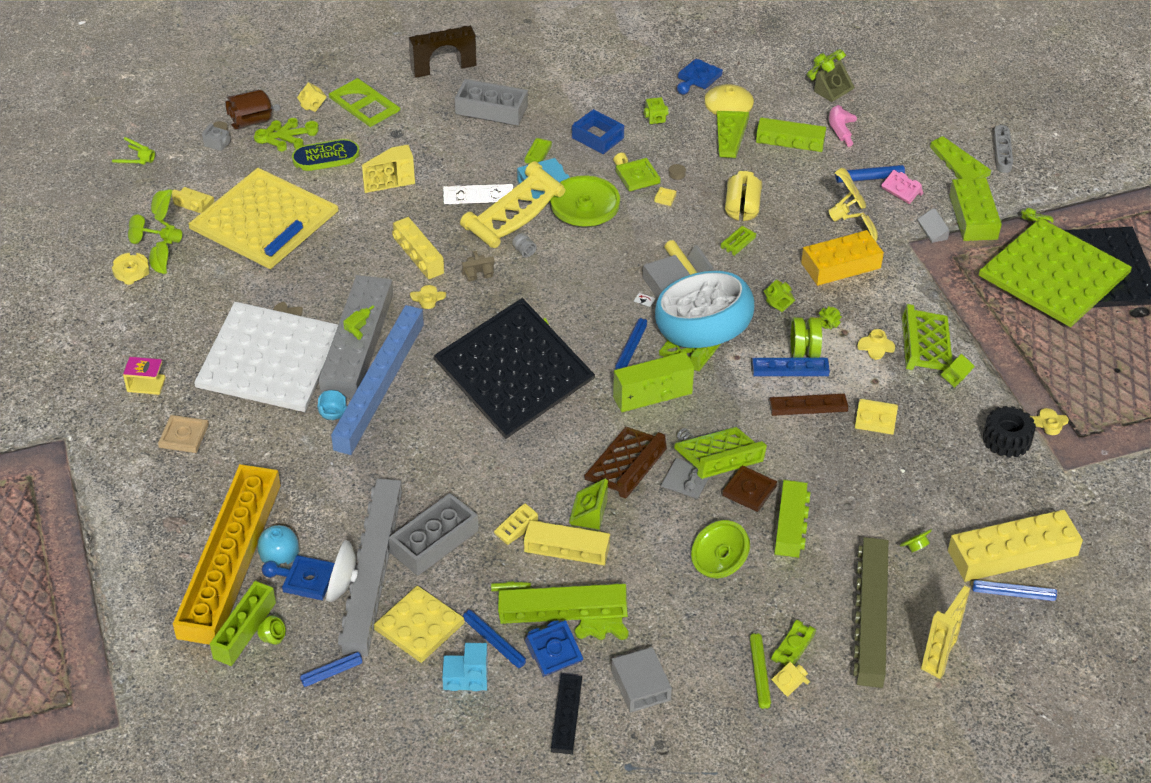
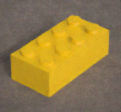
[801,230,884,286]

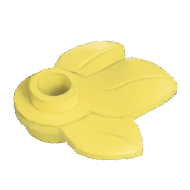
[410,285,446,309]
[857,329,895,360]
[1030,408,1069,435]

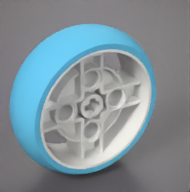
[655,271,755,348]

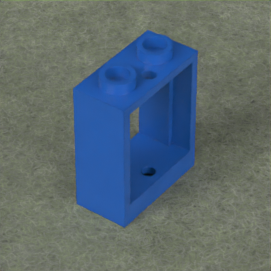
[572,109,624,154]

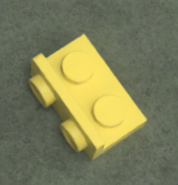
[172,187,214,213]
[855,399,898,435]

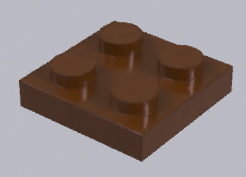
[722,465,777,512]

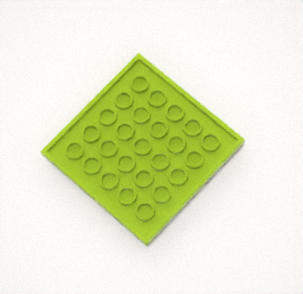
[979,218,1132,327]

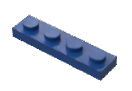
[752,358,830,376]

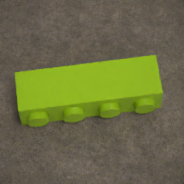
[756,117,826,152]
[774,480,811,558]
[210,581,276,666]

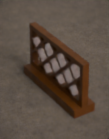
[584,427,667,499]

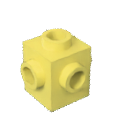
[297,82,327,112]

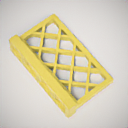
[921,585,970,679]

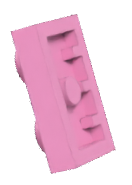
[881,170,923,204]

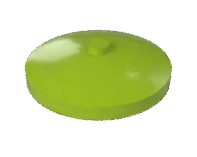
[550,175,620,226]

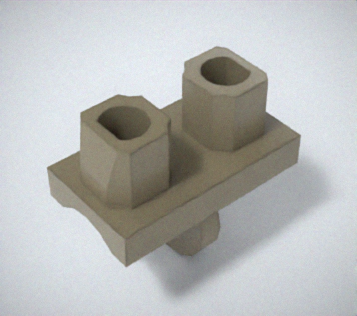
[461,251,495,282]

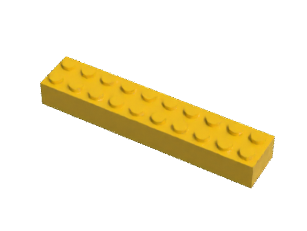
[173,464,281,645]

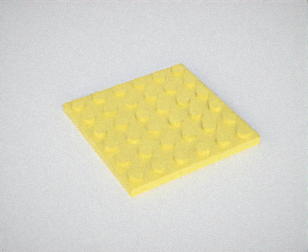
[188,168,338,269]

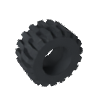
[983,406,1036,458]

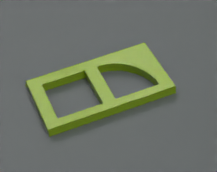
[328,78,401,127]

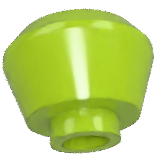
[257,615,285,645]

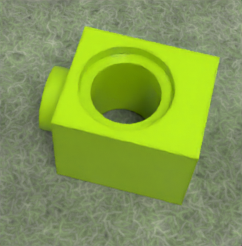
[940,353,975,388]

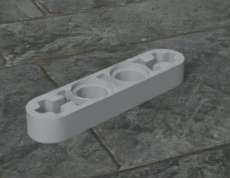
[993,125,1013,173]

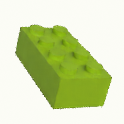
[949,178,1001,241]

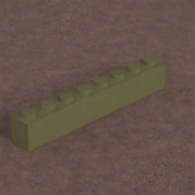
[853,537,889,688]

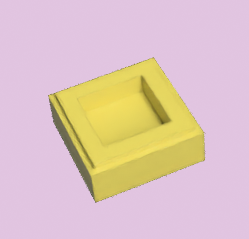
[655,187,677,206]

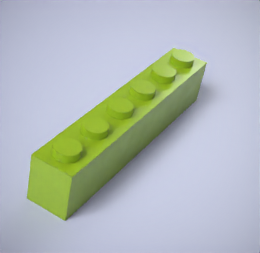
[498,584,628,624]

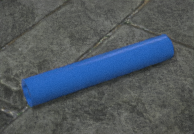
[836,165,905,183]

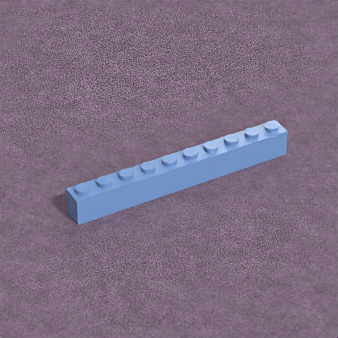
[331,305,424,455]

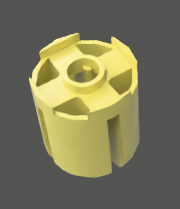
[725,171,762,221]

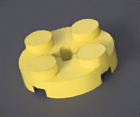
[112,253,149,285]

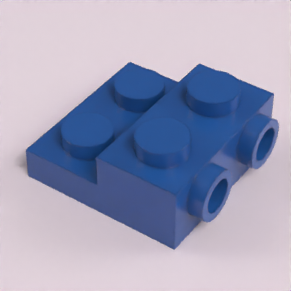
[524,620,583,677]

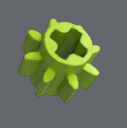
[819,306,842,330]

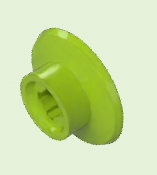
[899,529,932,553]

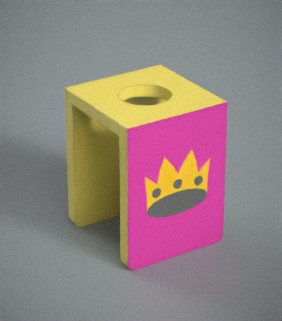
[123,357,166,395]

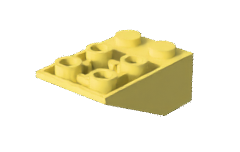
[362,145,415,193]

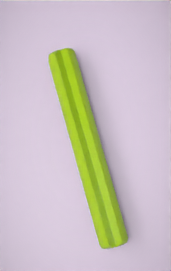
[750,633,771,709]

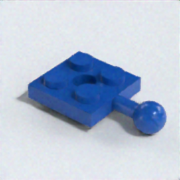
[677,59,723,95]
[262,555,335,601]

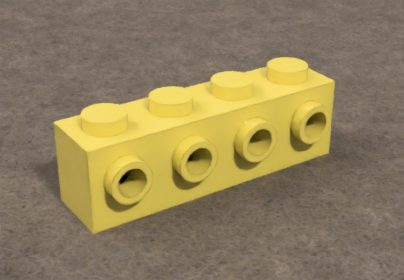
[392,217,444,280]

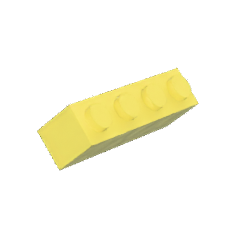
[524,520,610,566]

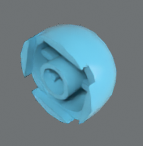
[258,525,299,566]

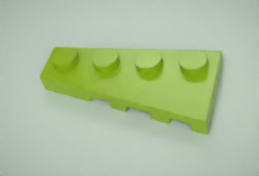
[717,111,750,158]
[930,136,991,179]

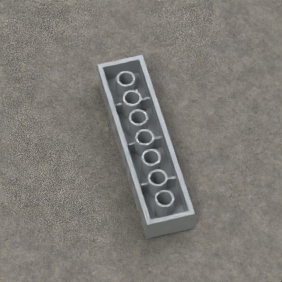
[319,275,393,398]

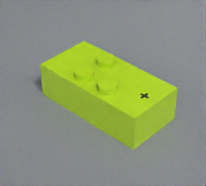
[613,352,694,413]

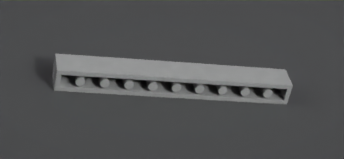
[338,479,402,657]

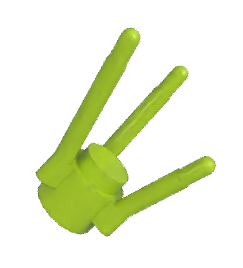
[112,137,155,165]

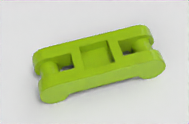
[771,620,816,666]

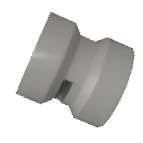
[512,233,537,258]

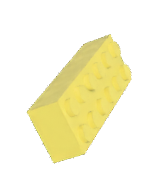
[948,510,1083,582]

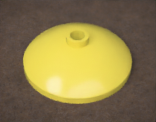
[705,84,754,115]

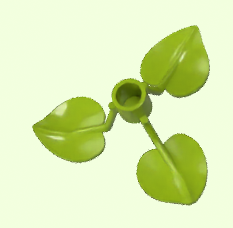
[128,189,182,274]

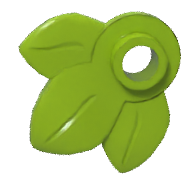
[1021,208,1054,223]

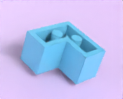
[442,643,488,691]

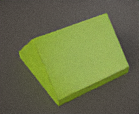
[569,479,608,530]

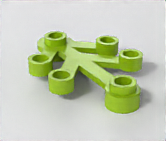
[806,49,846,81]
[254,118,319,152]

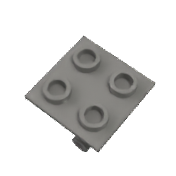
[661,458,710,499]

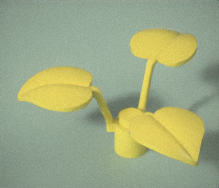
[828,168,878,241]

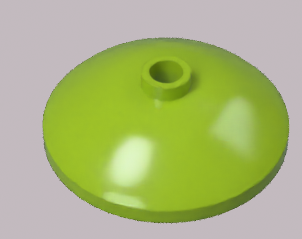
[691,520,750,579]

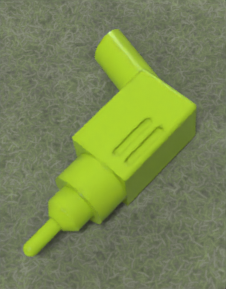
[343,305,374,340]

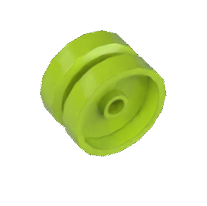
[790,317,822,358]

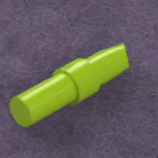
[491,581,531,592]

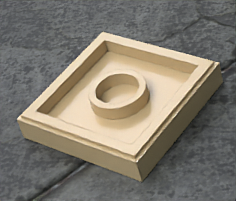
[158,415,209,453]

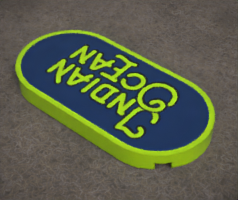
[292,139,360,171]

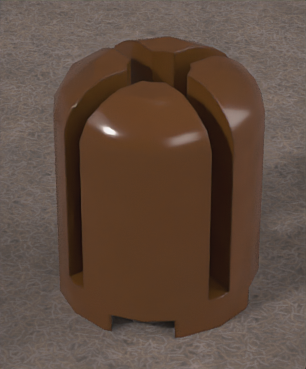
[225,89,272,130]

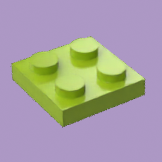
[615,158,661,191]

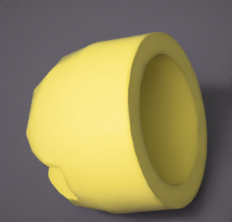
[613,153,628,165]

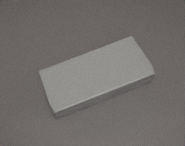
[917,208,949,243]
[687,245,713,273]

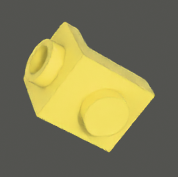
[771,662,810,697]

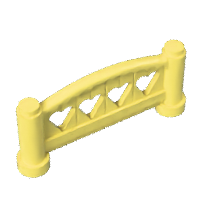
[460,161,565,248]

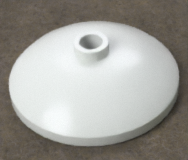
[326,540,358,602]

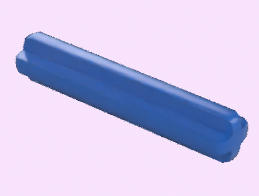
[264,220,303,256]
[300,652,363,687]

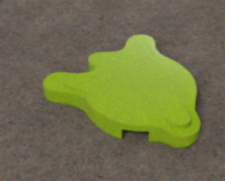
[575,617,629,640]

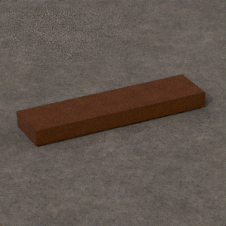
[769,393,849,416]

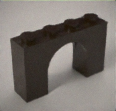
[409,25,477,78]

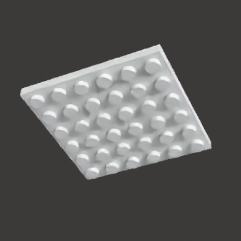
[195,302,338,412]

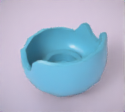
[317,390,347,420]

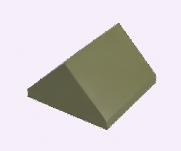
[814,60,855,102]

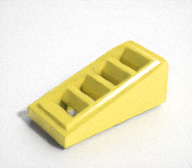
[494,503,538,545]

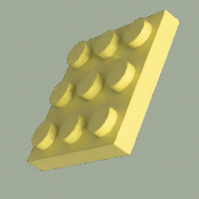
[374,585,465,663]

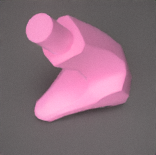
[828,105,857,147]

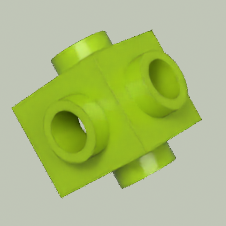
[644,97,669,124]
[764,279,796,312]

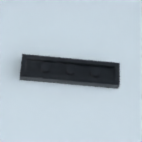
[551,674,582,754]

